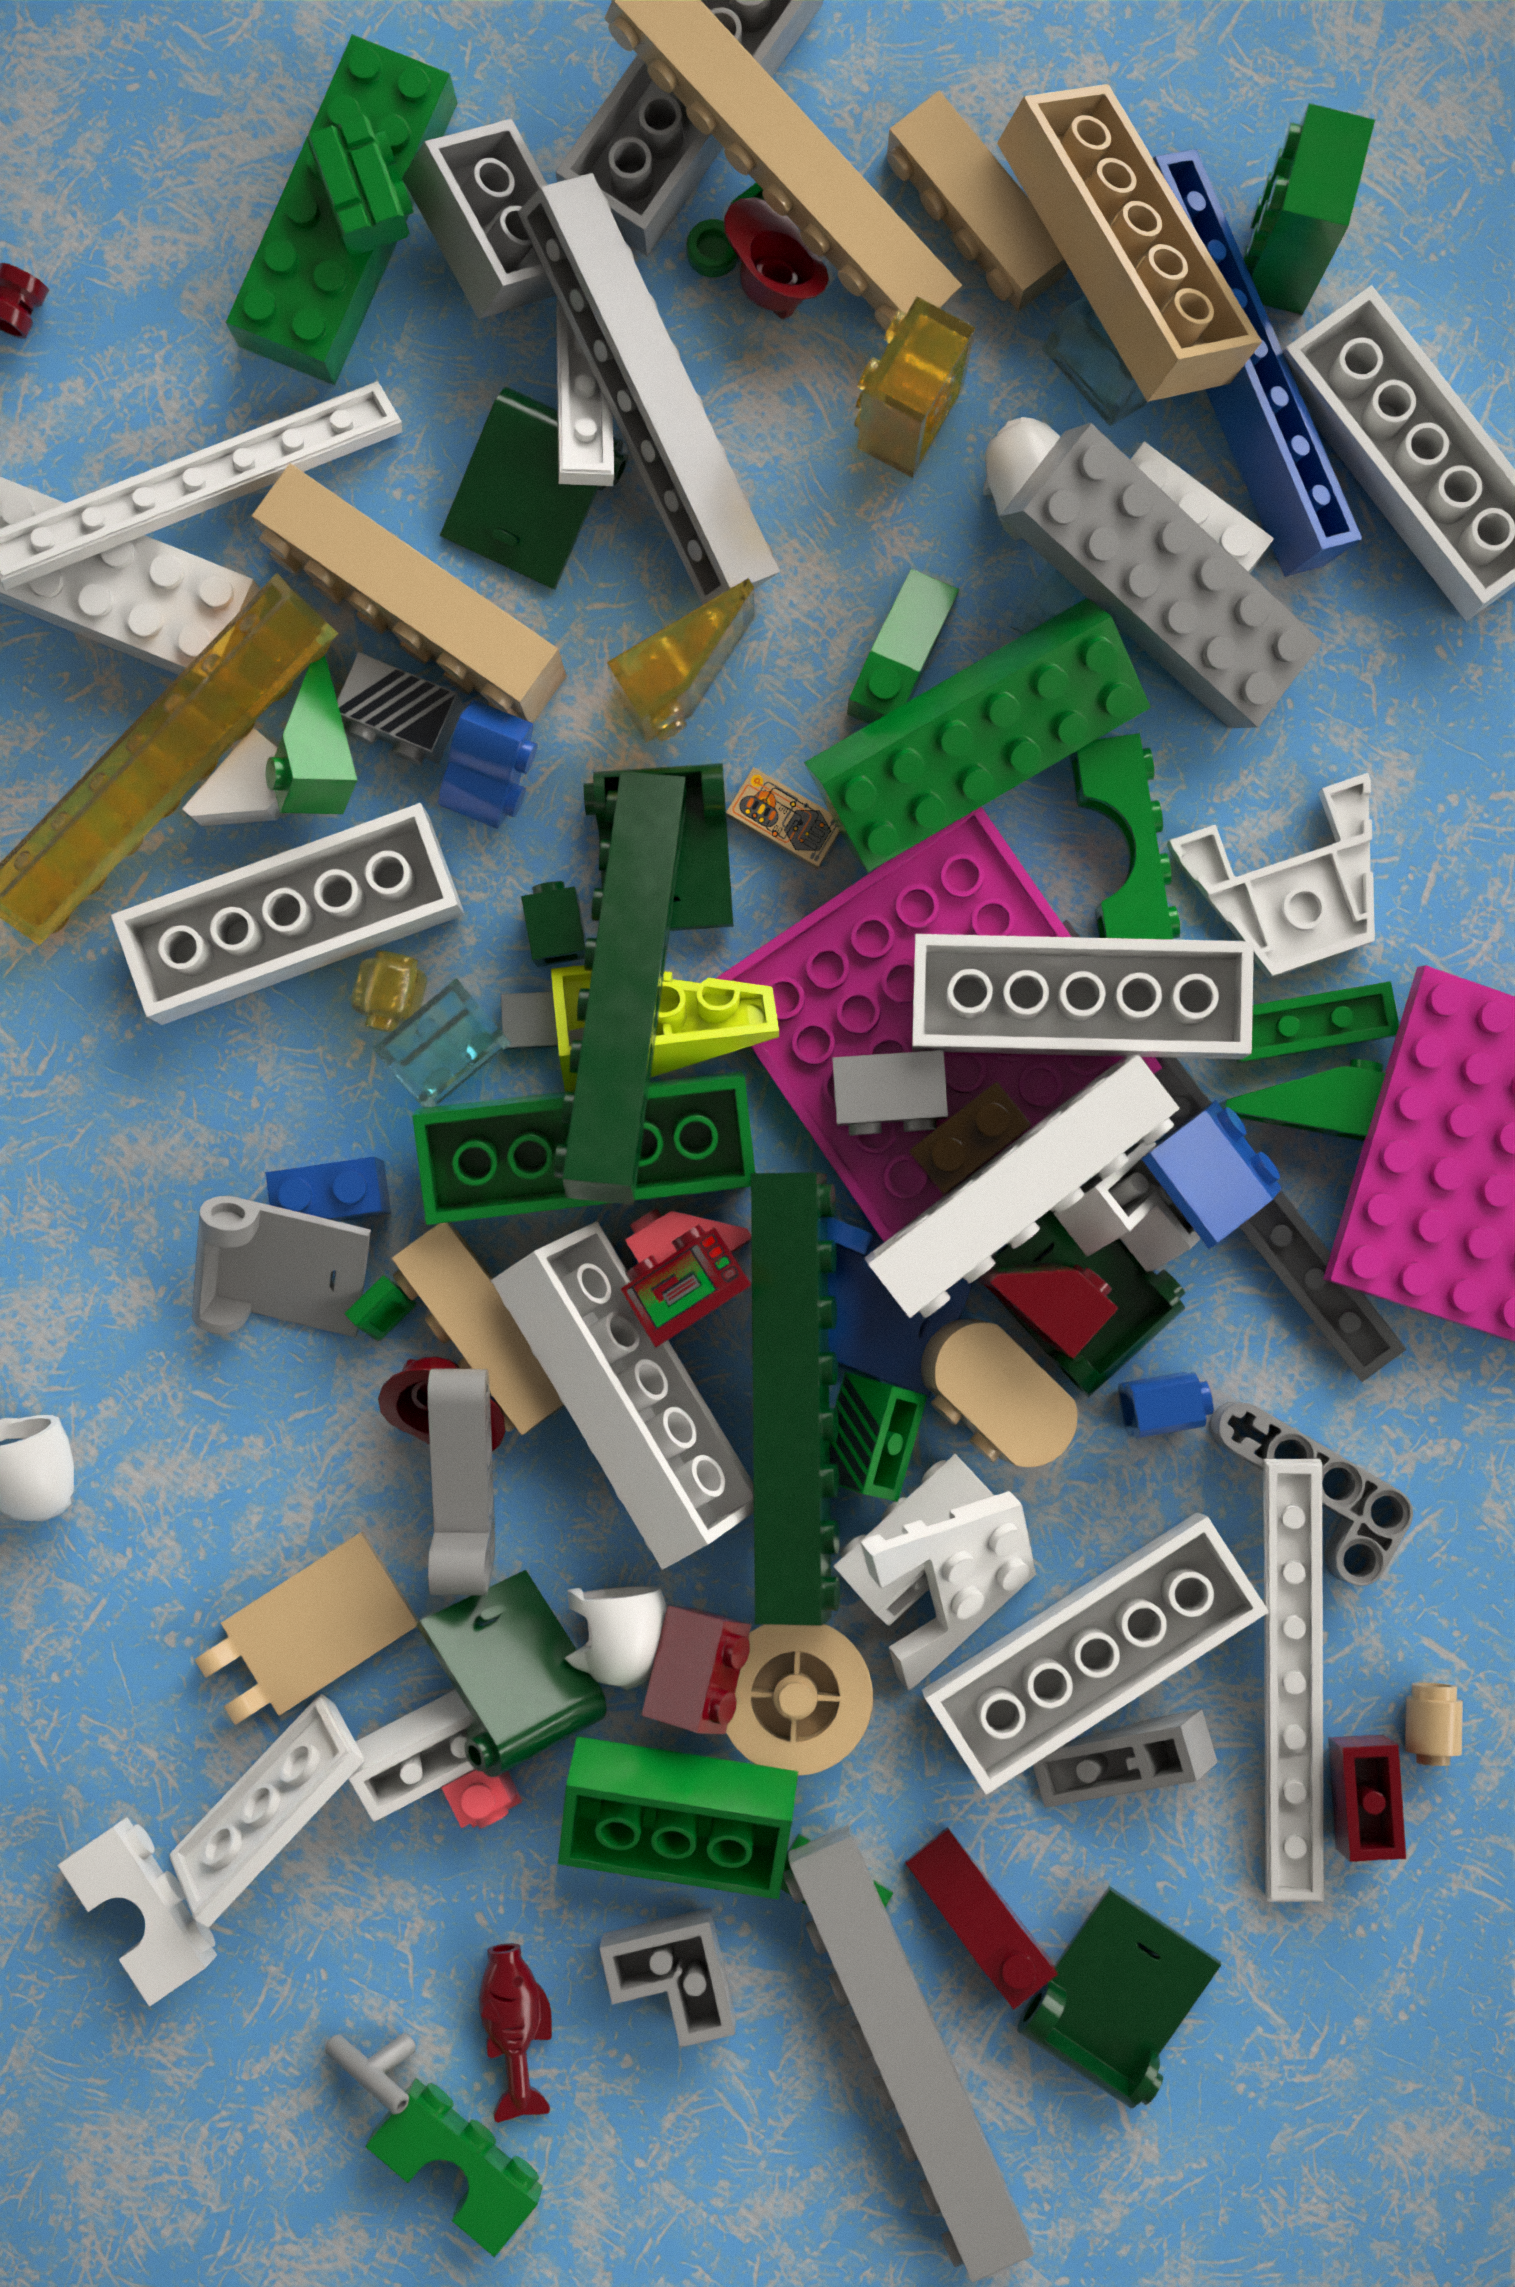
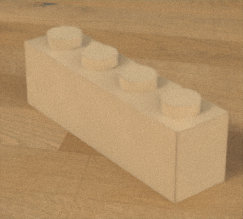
[887,90,1069,312]
[391,1222,564,1435]

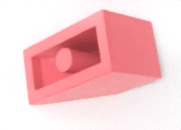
[625,1209,751,1264]

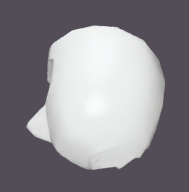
[983,417,1060,540]
[0,1415,74,1521]
[564,1586,667,1690]

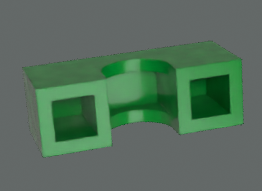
[365,2078,543,2258]

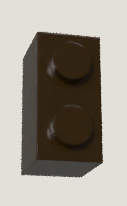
[909,1082,1031,1196]

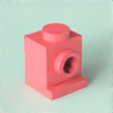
[441,1769,523,1829]

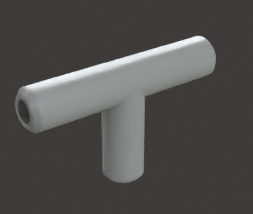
[325,2033,416,2114]

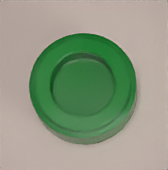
[686,219,739,278]

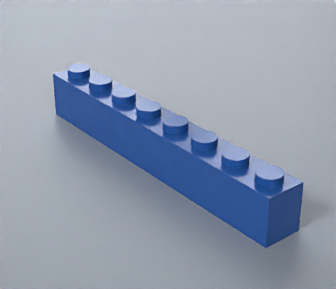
[1153,149,1362,577]

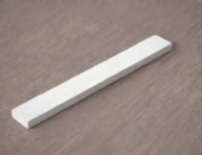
[0,381,402,591]
[1263,1459,1324,1902]

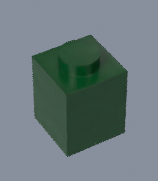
[521,881,587,967]

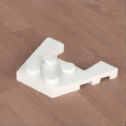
[1167,773,1375,978]
[860,1491,1036,1691]

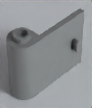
[192,1196,371,1338]

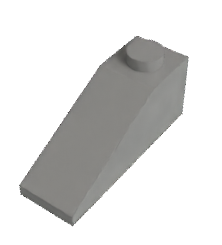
[1033,1709,1218,1808]

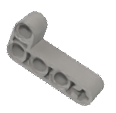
[428,1369,495,1595]
[1210,1402,1413,1586]

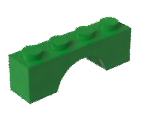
[1070,733,1180,940]

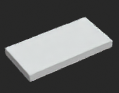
[169,1694,365,1928]

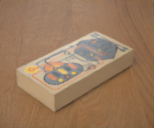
[726,767,840,870]

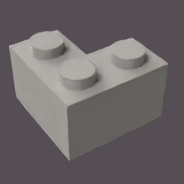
[599,1907,736,2048]

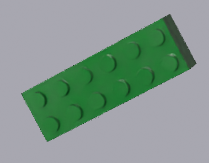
[226,34,458,385]
[804,598,1151,872]
[412,1071,756,1225]

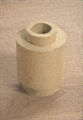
[1405,1682,1463,1766]

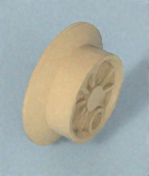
[726,1624,873,1776]

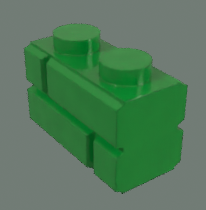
[306,115,414,256]

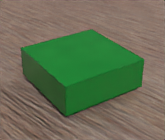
[344,1275,417,1341]

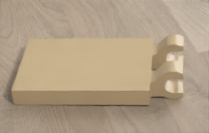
[194,1531,419,1725]

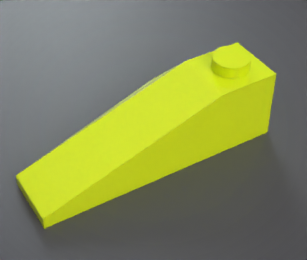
[551,965,779,1091]

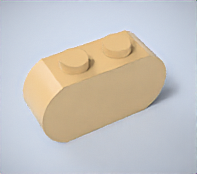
[921,1319,1078,1467]

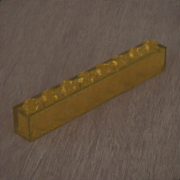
[0,573,339,946]

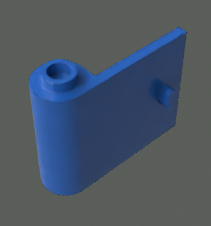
[827,1218,974,1398]

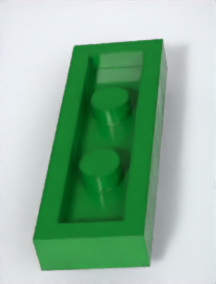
[1236,981,1399,1064]

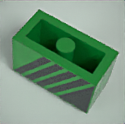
[830,1372,928,1502]

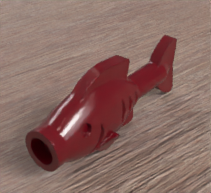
[478,1943,552,2123]

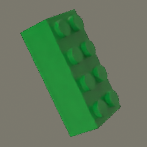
[1243,103,1375,315]
[558,1736,798,1900]

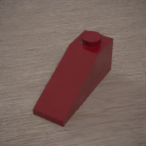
[905,1827,1058,2010]

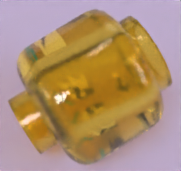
[351,950,428,1033]

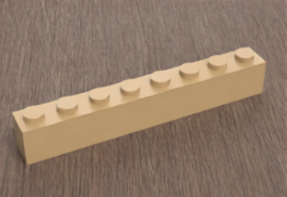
[604,0,962,342]

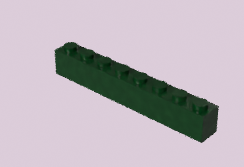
[554,771,687,1205]
[751,1172,840,1626]

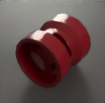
[0,263,49,339]

